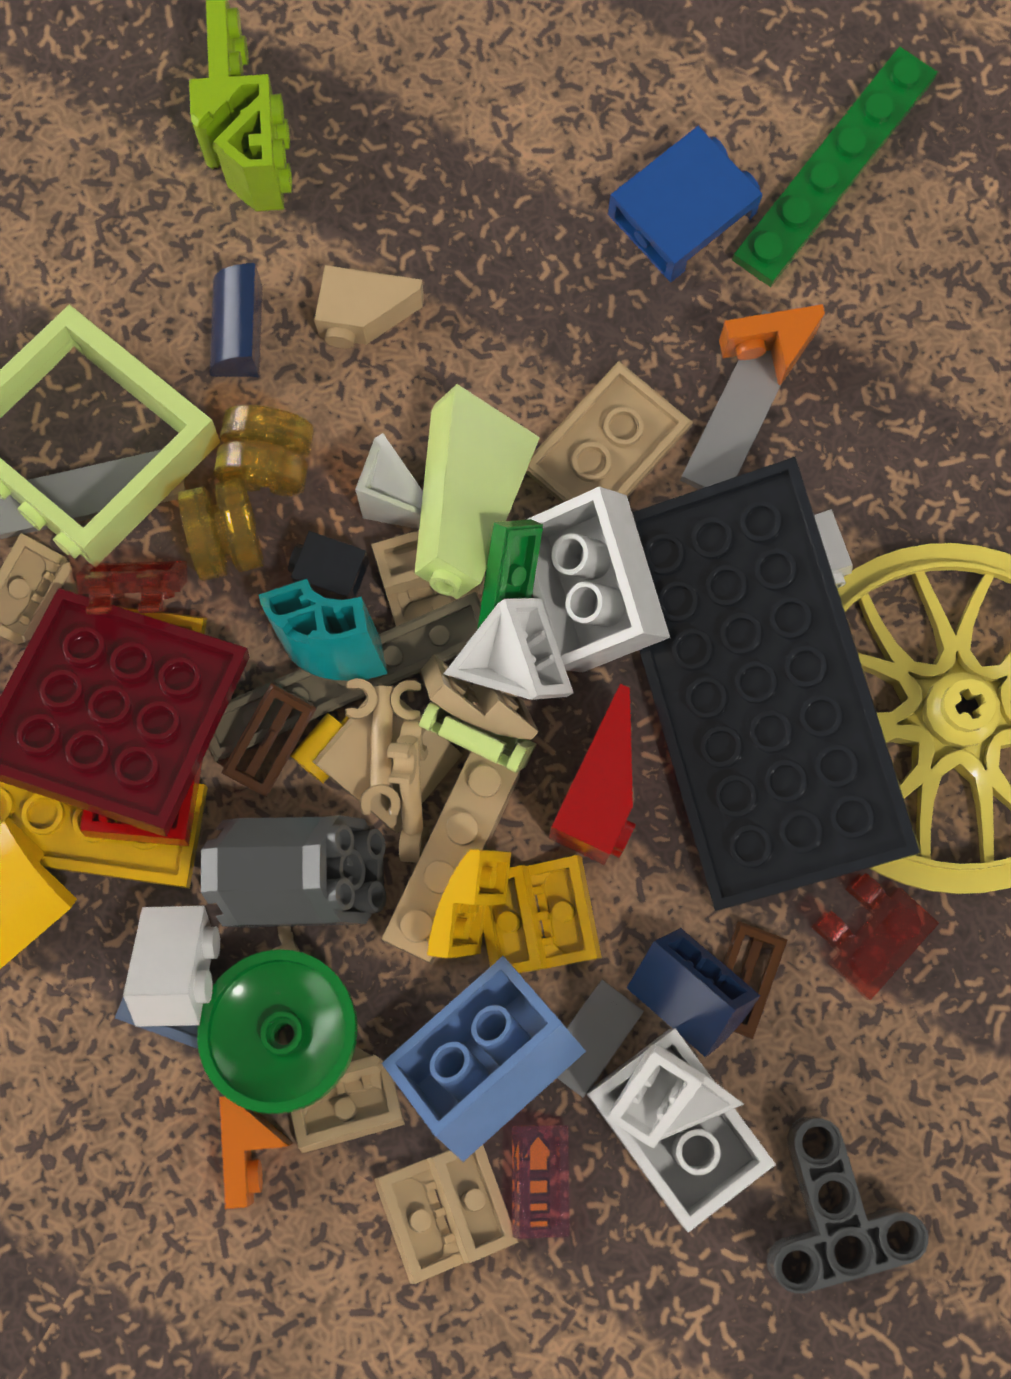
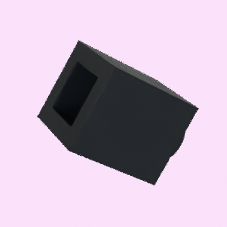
[288,531,369,600]

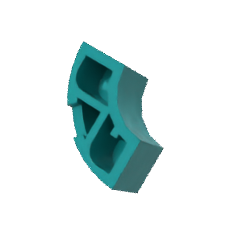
[259,579,387,681]

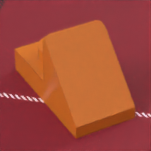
[719,304,825,385]
[219,1096,293,1209]

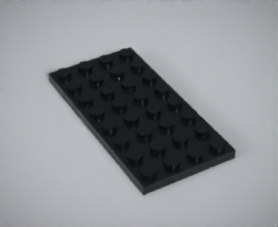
[632,457,921,911]

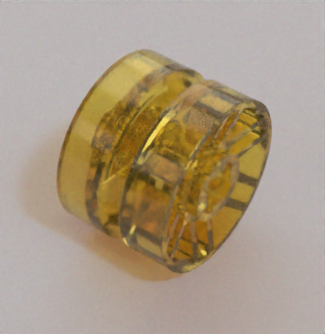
[213,405,314,497]
[178,477,264,582]

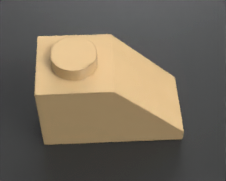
[314,265,424,349]

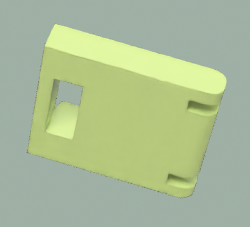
[419,702,537,773]

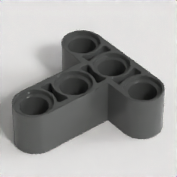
[767,1116,929,1294]

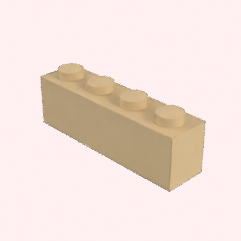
[382,752,520,964]

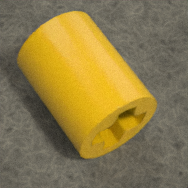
[290,713,349,784]

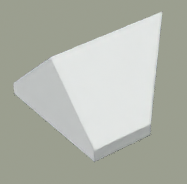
[355,433,423,529]
[444,598,573,700]
[606,1044,744,1149]

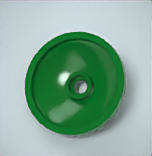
[197,949,358,1114]

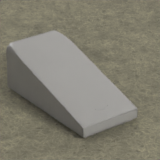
[557,980,644,1098]

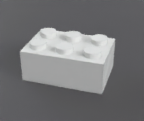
[526,486,670,672]
[586,1028,776,1232]

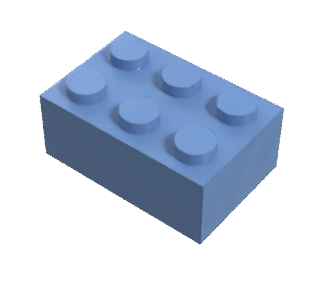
[381,956,586,1162]

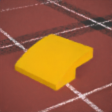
[0,817,77,969]
[427,849,511,958]
[483,855,602,974]

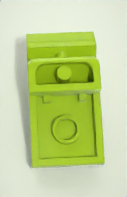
[189,0,292,211]

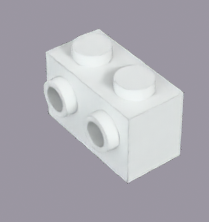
[123,906,220,1026]

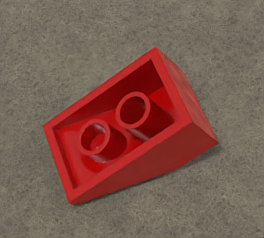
[549,683,636,865]

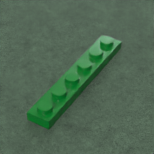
[732,46,938,288]

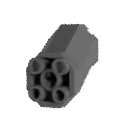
[201,815,386,928]

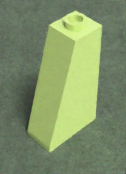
[414,384,540,599]

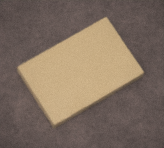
[526,361,693,503]

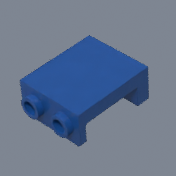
[608,126,763,283]

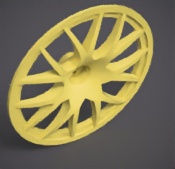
[838,543,1011,894]

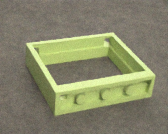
[0,304,220,568]

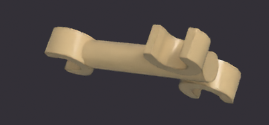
[345,679,421,815]
[387,721,429,863]

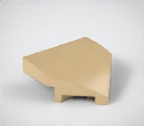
[0,533,79,645]
[291,1047,405,1154]

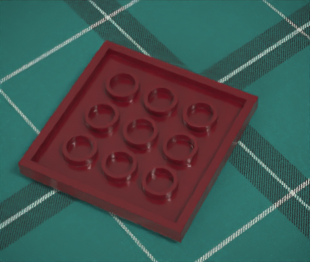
[0,588,250,837]

